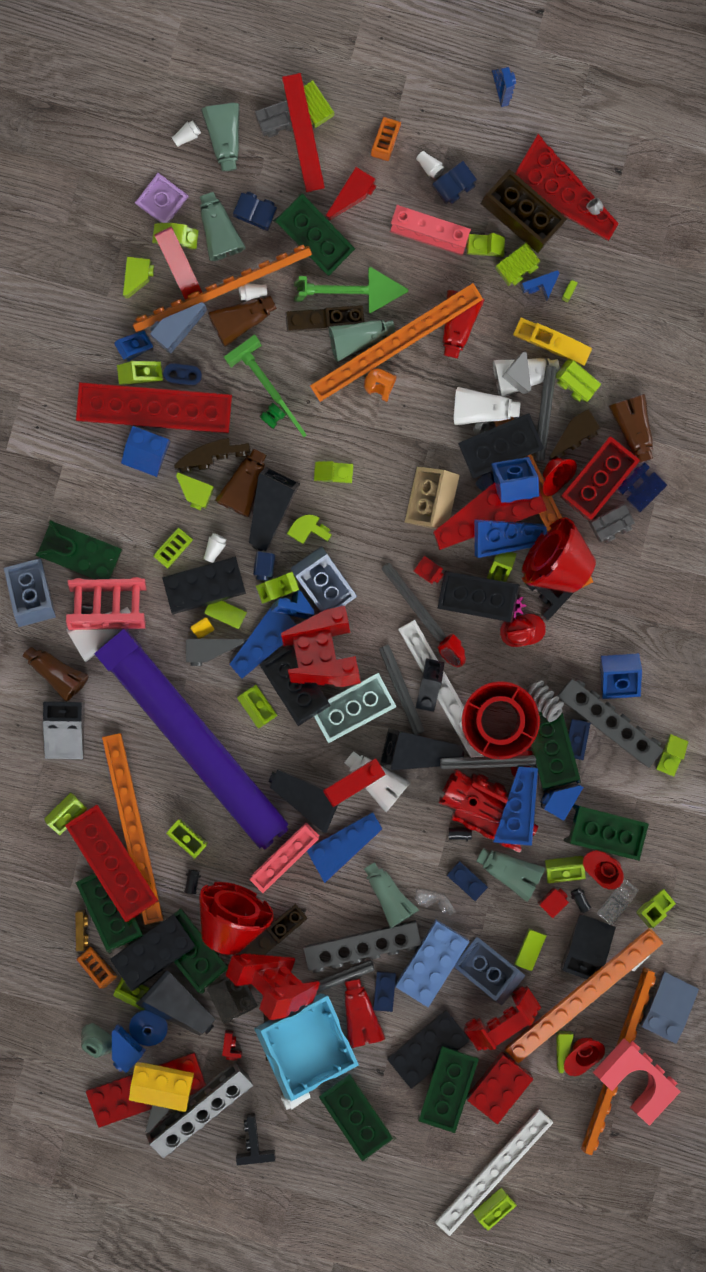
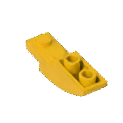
[513,318,592,366]

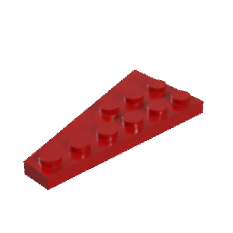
[515,134,619,241]
[433,482,547,550]

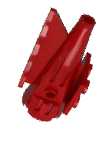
[438,769,539,853]

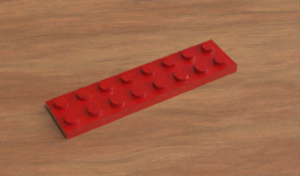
[76,382,232,434]

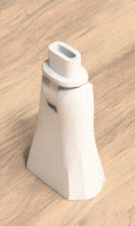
[493,358,560,397]
[454,387,521,425]
[66,607,131,662]
[344,751,410,812]

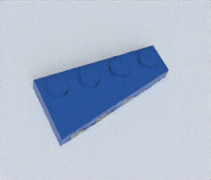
[492,67,516,107]
[474,520,546,558]
[229,601,296,679]
[493,767,538,846]
[307,812,382,883]

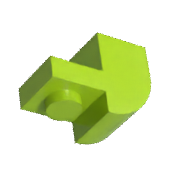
[152,223,199,250]
[287,515,332,545]
[256,572,299,604]
[636,889,676,928]

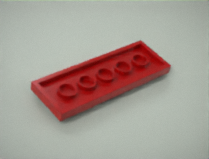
[65,805,159,922]
[86,1052,206,1128]

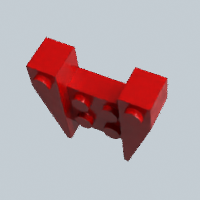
[281,606,361,687]
[226,954,320,1020]
[464,986,542,1051]

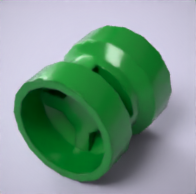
[259,402,286,429]

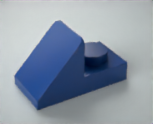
[521,270,560,301]
[114,330,153,361]
[272,590,314,620]

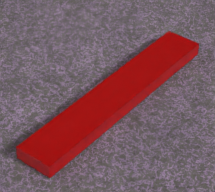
[282,73,325,192]

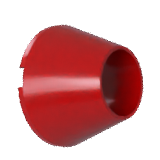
[521,517,596,593]
[462,681,540,760]
[199,882,274,955]

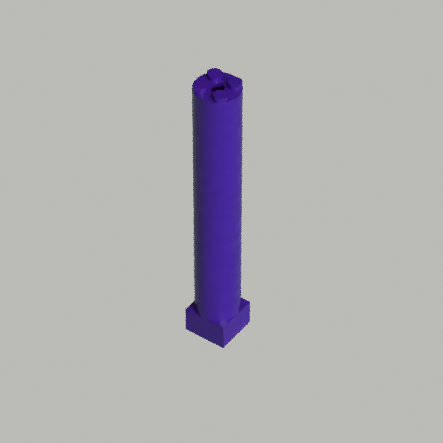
[94,629,289,850]

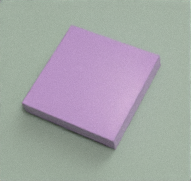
[135,173,189,223]

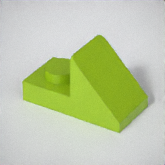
[467,233,505,257]
[314,461,353,484]
[656,734,688,777]

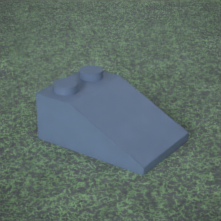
[150,302,208,354]
[291,546,357,612]
[4,558,56,627]
[454,937,526,1005]
[639,972,699,1044]

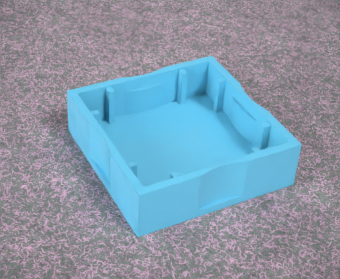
[254,994,359,1101]

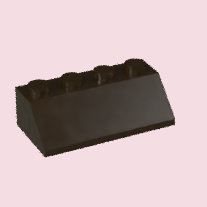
[480,169,567,253]

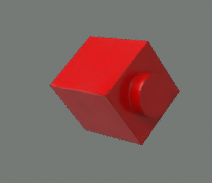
[538,887,569,918]

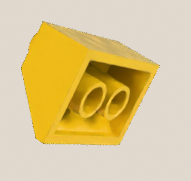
[129,1061,194,1112]

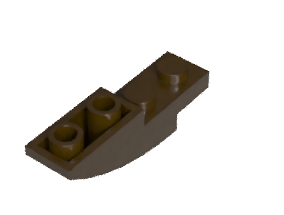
[285,305,365,332]
[174,438,251,473]
[235,904,308,955]

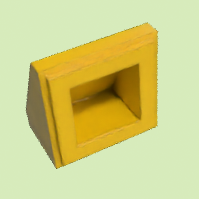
[191,617,214,639]

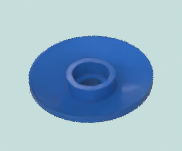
[129,1010,168,1046]

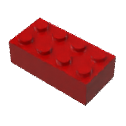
[560,436,640,521]

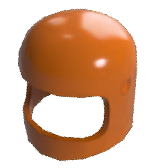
[364,368,397,402]

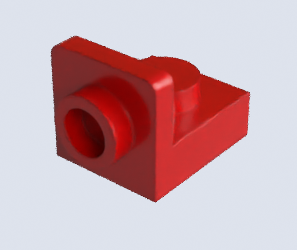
[413,556,444,585]
[222,1030,242,1061]

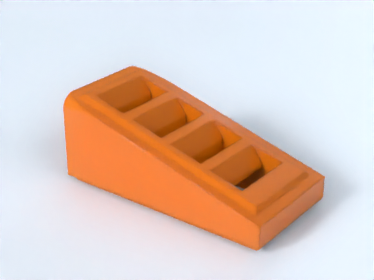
[371,117,401,161]
[76,947,118,989]

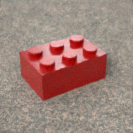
[467,1052,533,1125]

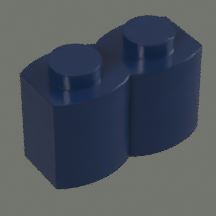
[432,161,477,204]
[233,192,277,231]
[253,552,276,581]

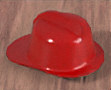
[542,458,577,497]
[500,614,546,647]
[583,850,624,890]
[564,1037,605,1076]

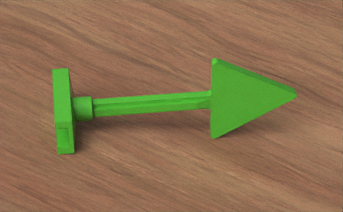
[294,267,408,313]
[224,335,307,437]

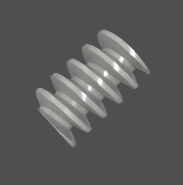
[525,680,564,722]

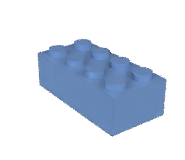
[395,919,469,1007]

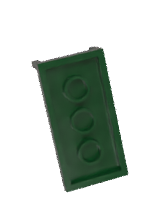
[273,193,355,276]
[35,520,123,580]
[531,712,581,792]
[563,804,649,861]
[75,873,143,954]
[174,908,229,994]
[417,1046,479,1133]
[319,1074,396,1162]

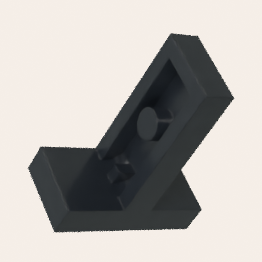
[524,583,573,621]
[415,658,445,712]
[236,1113,276,1166]

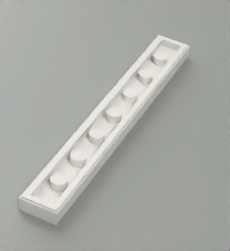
[398,620,484,757]
[435,1109,553,1236]

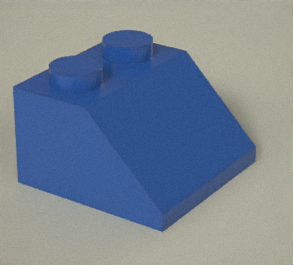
[121,426,170,477]
[491,457,539,503]
[600,653,642,699]
[540,783,584,821]
[112,1023,145,1073]

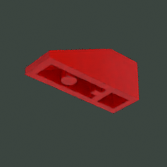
[326,167,377,221]
[323,758,386,807]

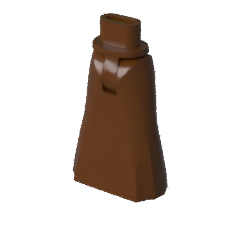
[208,295,277,347]
[609,394,653,463]
[214,449,267,517]
[23,647,89,702]

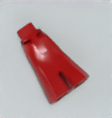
[443,290,485,359]
[345,979,386,1048]

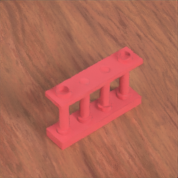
[390,205,471,256]
[66,577,147,630]
[249,822,320,893]

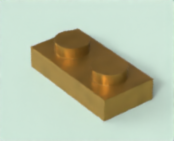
[75,910,89,951]

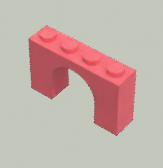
[593,1039,681,1126]

